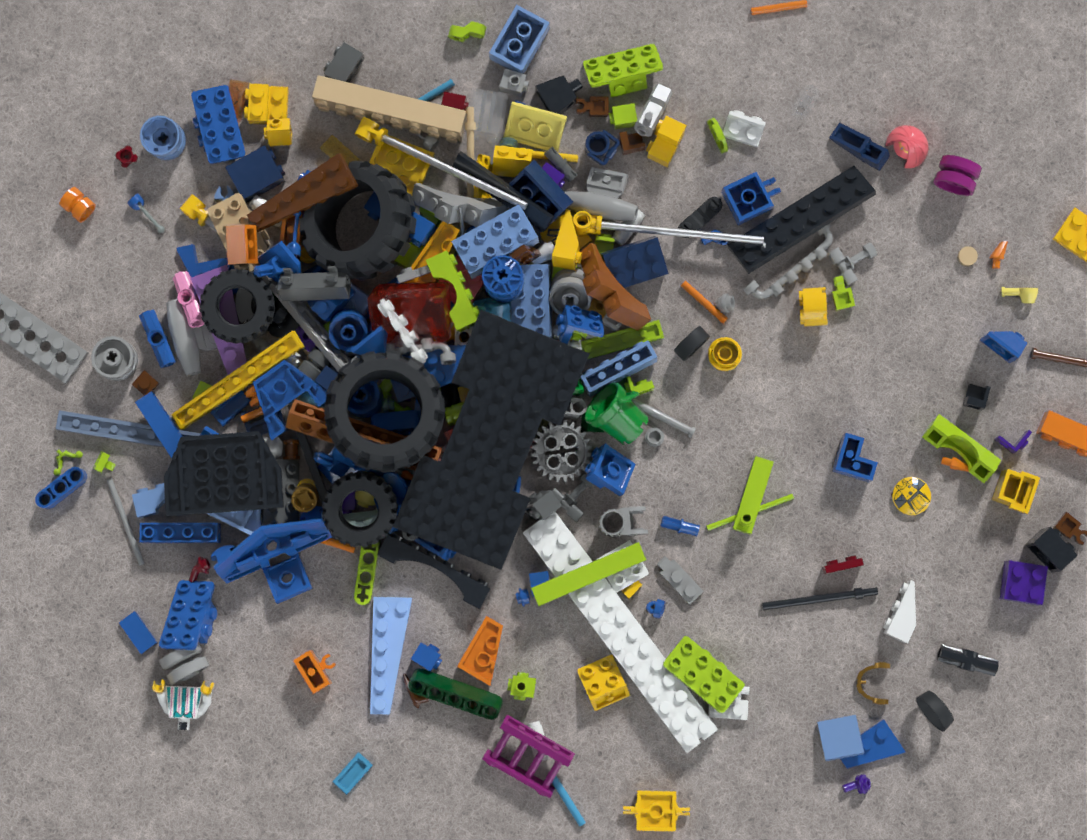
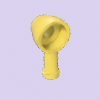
[1001,287,1038,303]

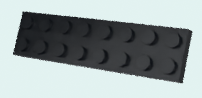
[727,165,876,274]

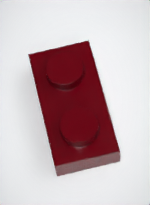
[822,555,864,574]

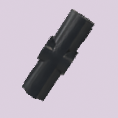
[937,644,999,676]

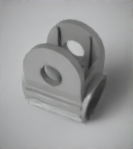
[599,506,648,538]

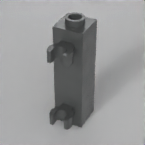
[276,266,352,301]

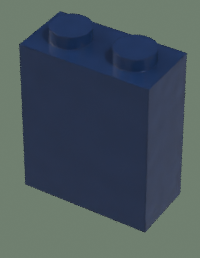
[225,145,286,203]

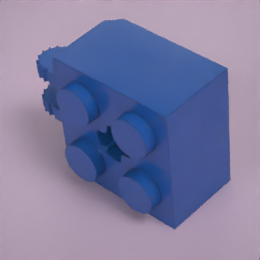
[721,172,781,226]

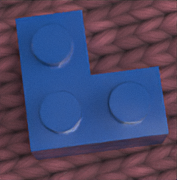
[832,433,878,483]

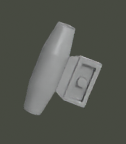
[564,167,638,221]
[166,299,218,376]

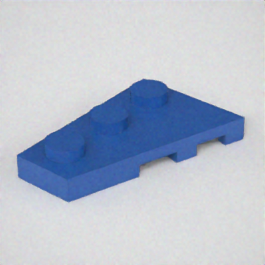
[840,719,906,768]

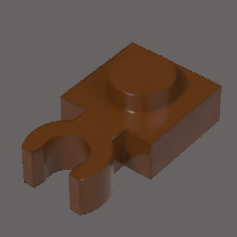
[576,96,609,117]
[1053,512,1087,545]

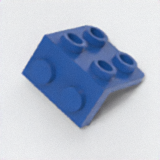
[556,305,604,345]

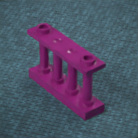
[482,715,575,798]

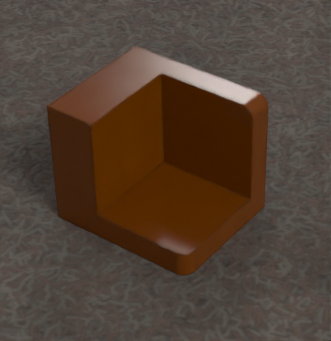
[619,131,646,155]

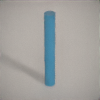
[418,79,455,102]
[552,776,586,827]

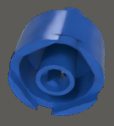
[329,309,368,352]
[348,381,384,418]

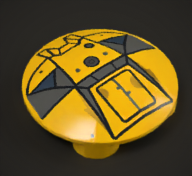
[892,477,931,515]

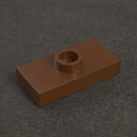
[509,244,541,265]

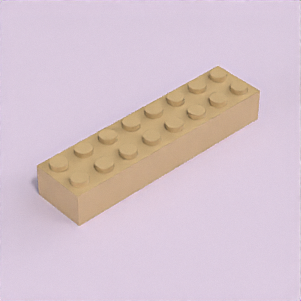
[312,75,467,143]

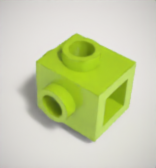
[507,672,536,701]

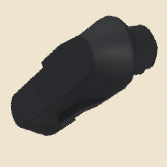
[678,197,723,238]

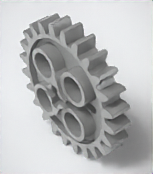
[530,420,592,482]

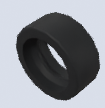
[674,326,710,361]

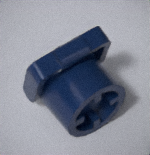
[585,130,620,166]

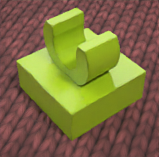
[93,451,116,473]

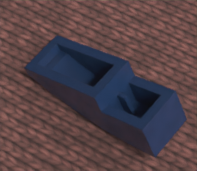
[829,122,890,171]

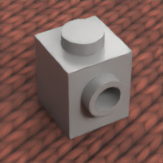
[499,69,529,97]

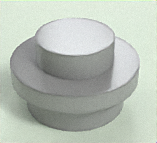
[645,428,664,447]

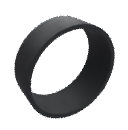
[916,690,954,732]

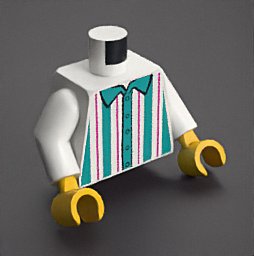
[152,679,214,730]

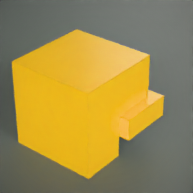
[992,469,1040,514]

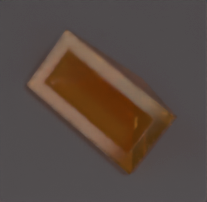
[229,79,249,119]

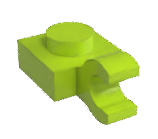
[831,276,855,311]

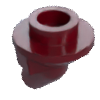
[189,556,211,582]

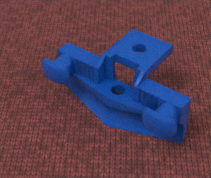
[211,506,333,604]

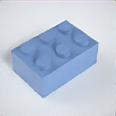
[489,5,550,74]

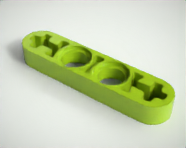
[354,541,380,605]

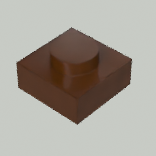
[132,370,160,396]

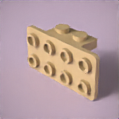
[207,193,270,272]

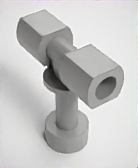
[827,242,877,287]

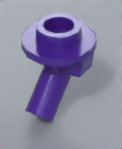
[842,774,871,794]

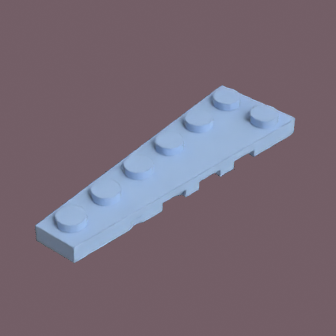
[370,597,412,715]

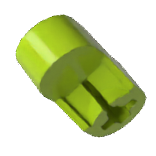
[448,21,487,42]

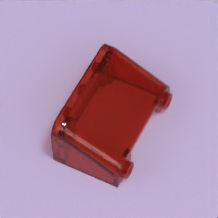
[367,282,451,343]

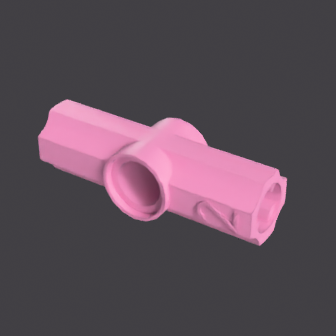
[173,271,204,328]

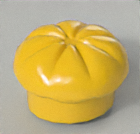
[708,337,742,371]

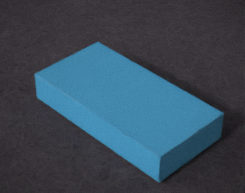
[332,752,373,795]

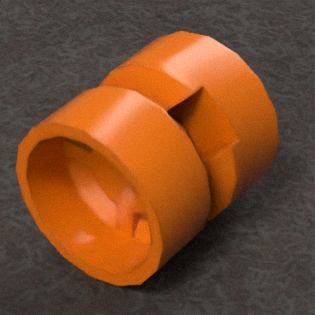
[59,187,96,223]

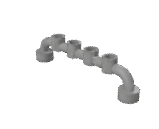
[743,224,833,299]
[351,338,456,365]

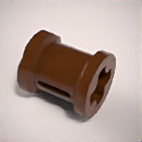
[283,440,300,460]

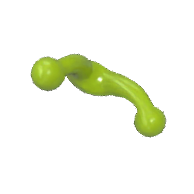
[53,449,83,476]

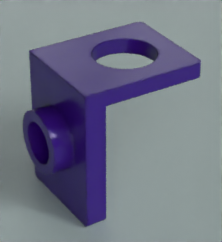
[994,430,1032,454]

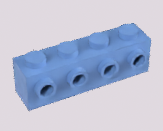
[580,341,657,397]

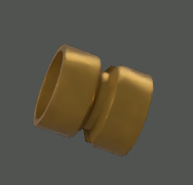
[292,483,318,512]

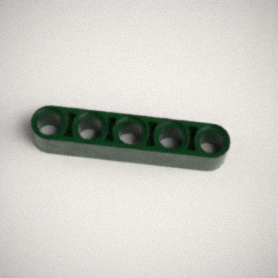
[408,668,503,720]

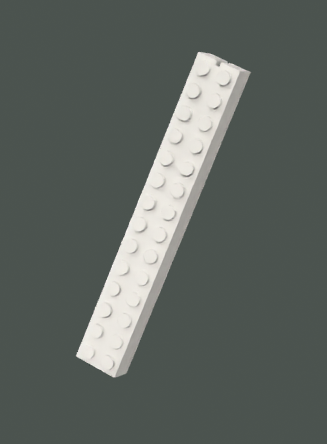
[523,512,718,753]

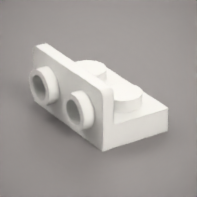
[723,110,766,148]

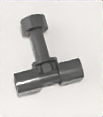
[552,473,594,523]

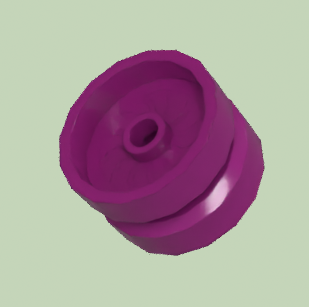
[933,155,982,196]

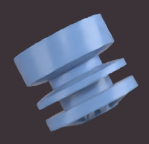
[140,115,186,160]

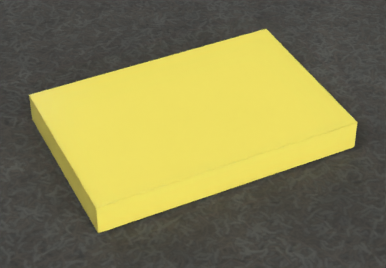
[503,101,567,152]

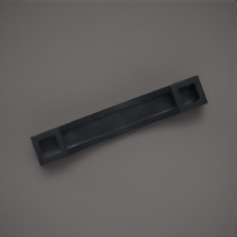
[377,533,491,609]

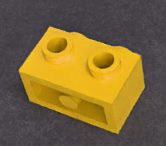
[492,145,533,177]

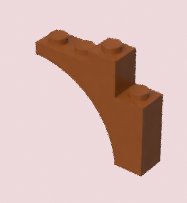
[580,243,651,331]

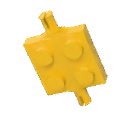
[623,790,690,831]

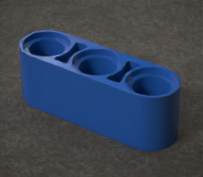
[370,410,421,436]
[35,467,87,509]

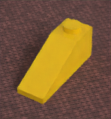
[552,209,582,270]

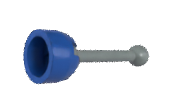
[127,194,165,233]

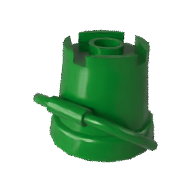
[584,383,648,445]

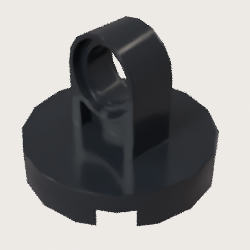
[267,301,300,338]

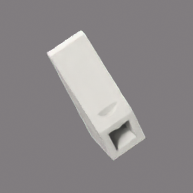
[883,580,916,643]

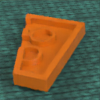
[457,616,503,686]

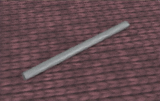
[106,478,145,566]

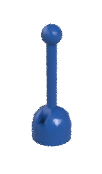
[287,211,301,256]

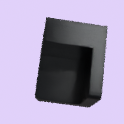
[963,384,991,411]

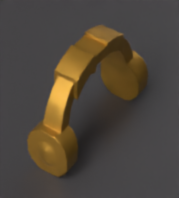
[856,662,890,705]

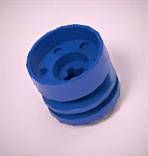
[482,255,524,303]

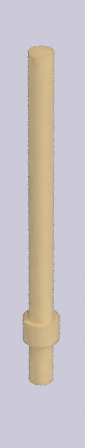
[465,107,476,198]

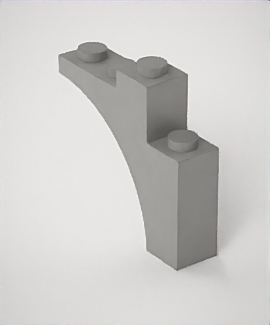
[412,183,509,227]

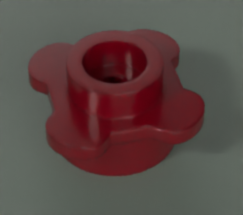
[115,146,138,168]

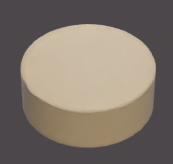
[957,246,978,266]

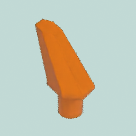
[989,242,1008,269]
[941,457,969,472]

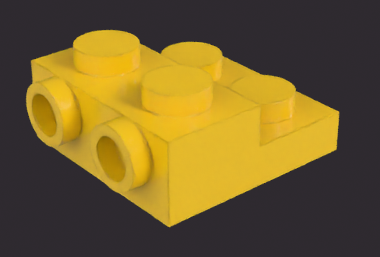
[244,84,289,125]

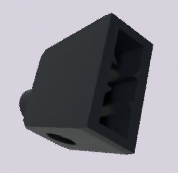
[535,76,583,115]

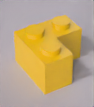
[646,116,687,167]

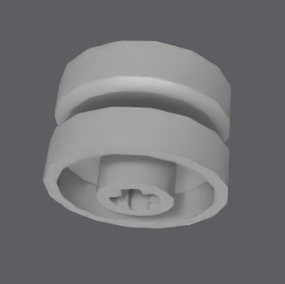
[549,268,592,314]
[91,336,139,381]
[159,642,210,685]

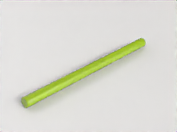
[706,494,794,531]

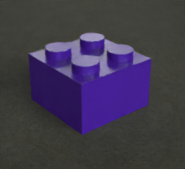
[999,560,1048,605]

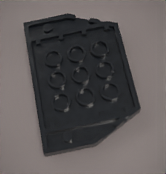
[164,431,284,516]

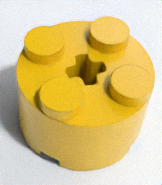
[799,287,828,327]

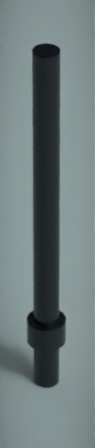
[762,587,878,610]

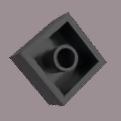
[1025,527,1078,573]

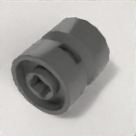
[298,347,332,381]

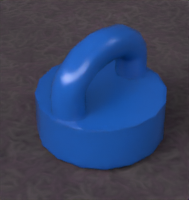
[646,599,666,619]

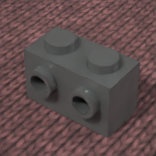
[323,42,365,83]
[525,490,562,520]

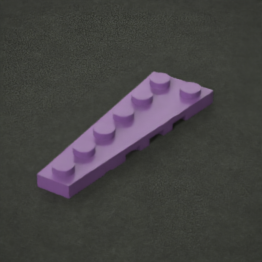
[191,265,247,375]

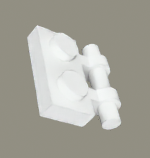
[708,686,749,720]

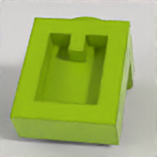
[595,234,615,257]
[624,376,655,395]

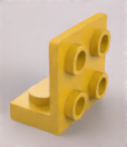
[577,655,630,711]

